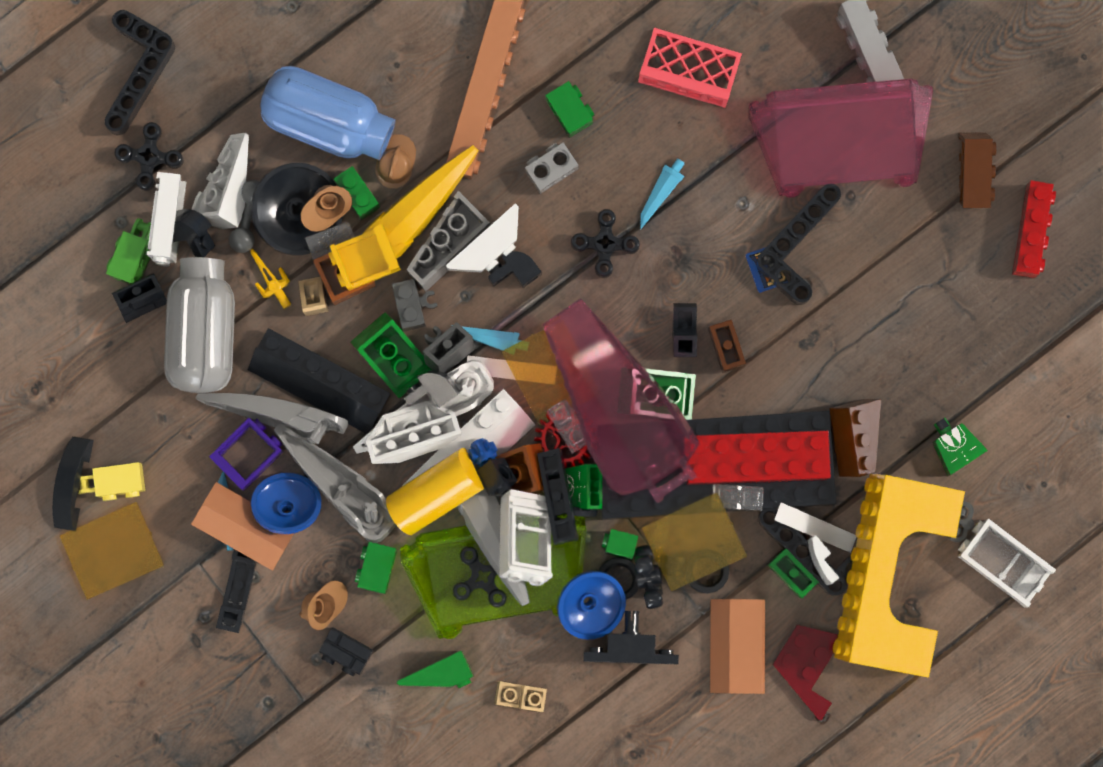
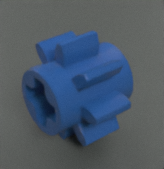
[468,438,498,467]

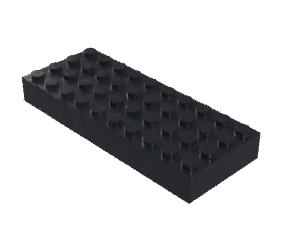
[596,411,836,520]

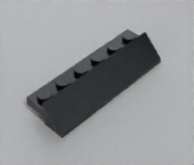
[247,328,391,434]

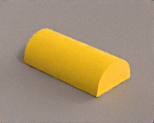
[386,448,484,535]

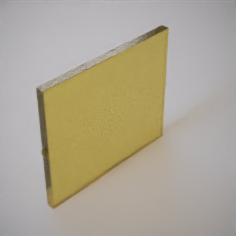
[501,320,601,426]
[642,492,747,592]
[60,502,164,600]

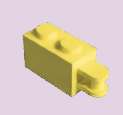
[78,462,145,501]

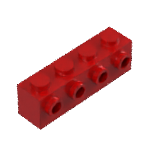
[1012,180,1056,278]

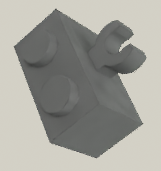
[392,279,438,332]
[423,322,475,374]

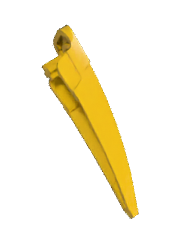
[363,145,479,259]

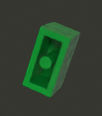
[545,81,594,138]
[334,166,380,220]
[602,529,638,560]
[355,542,397,594]
[767,548,819,599]

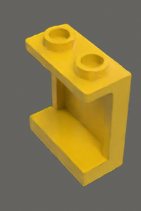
[328,224,401,291]

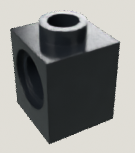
[476,458,517,496]

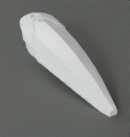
[353,360,494,454]

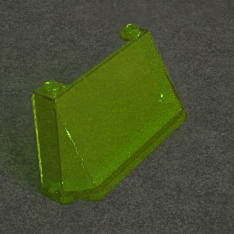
[399,514,587,639]

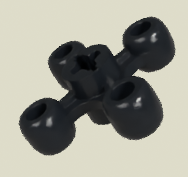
[114,122,184,191]
[571,209,640,278]
[634,545,663,609]
[452,546,507,608]

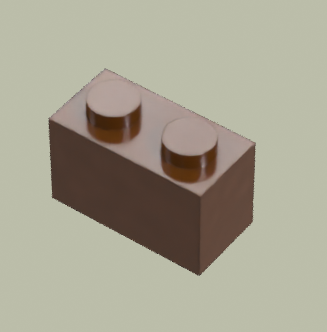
[708,319,746,373]

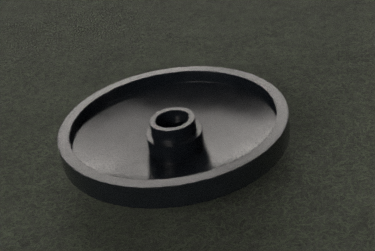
[251,163,343,255]

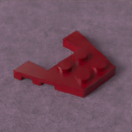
[772,625,838,721]

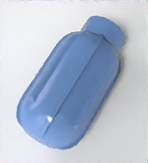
[260,66,396,160]

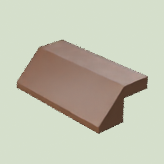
[191,482,294,571]
[710,599,765,694]

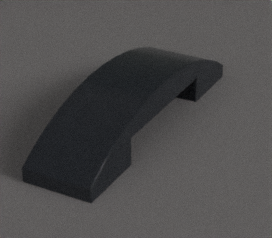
[52,436,94,531]
[216,549,256,633]

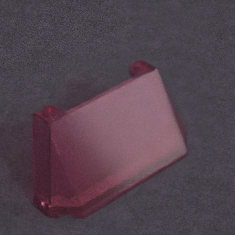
[748,78,933,198]

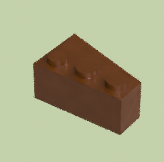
[958,132,996,208]
[829,399,881,477]

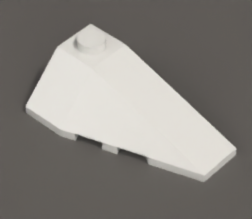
[192,133,249,229]

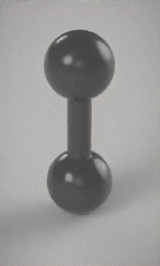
[229,180,260,253]

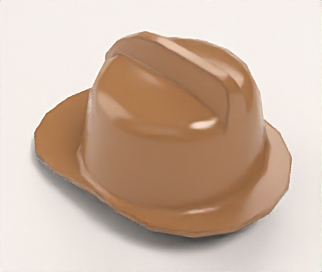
[375,134,416,189]
[301,185,352,232]
[299,580,348,630]

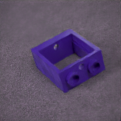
[209,418,283,491]

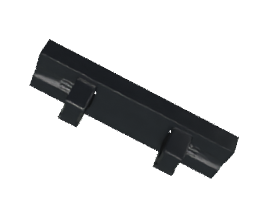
[537,448,579,545]

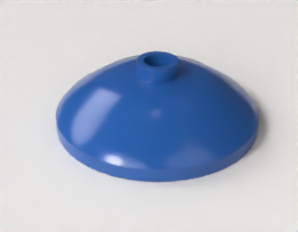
[251,473,321,534]
[557,571,626,640]

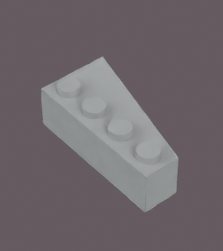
[836,0,904,95]
[406,191,491,292]

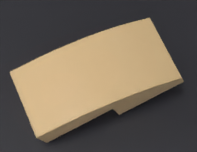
[494,681,547,712]

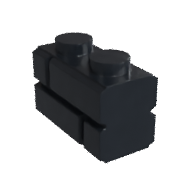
[112,273,167,323]
[319,627,374,677]

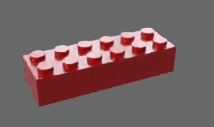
[685,431,831,485]

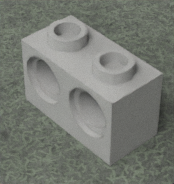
[525,143,579,194]

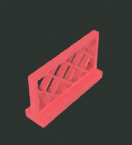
[638,28,742,108]

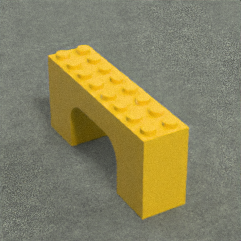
[833,473,965,678]

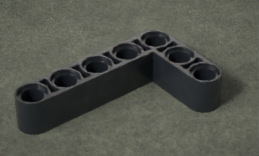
[105,10,175,136]
[756,183,841,305]
[758,508,853,596]

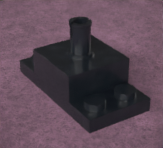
[583,611,679,664]

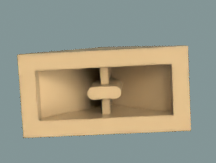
[299,277,329,316]

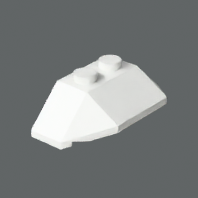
[446,203,519,273]
[366,401,462,464]

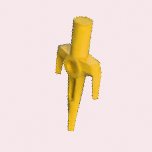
[250,249,292,309]

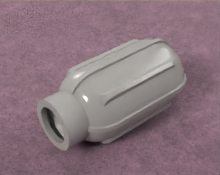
[164,257,235,393]

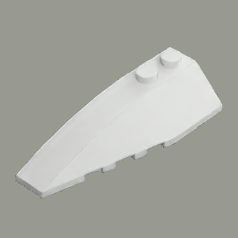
[402,389,535,486]

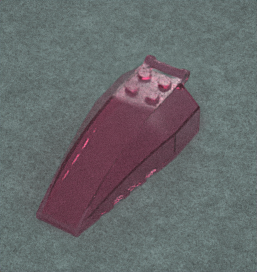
[543,298,700,503]

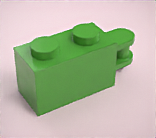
[106,218,151,284]

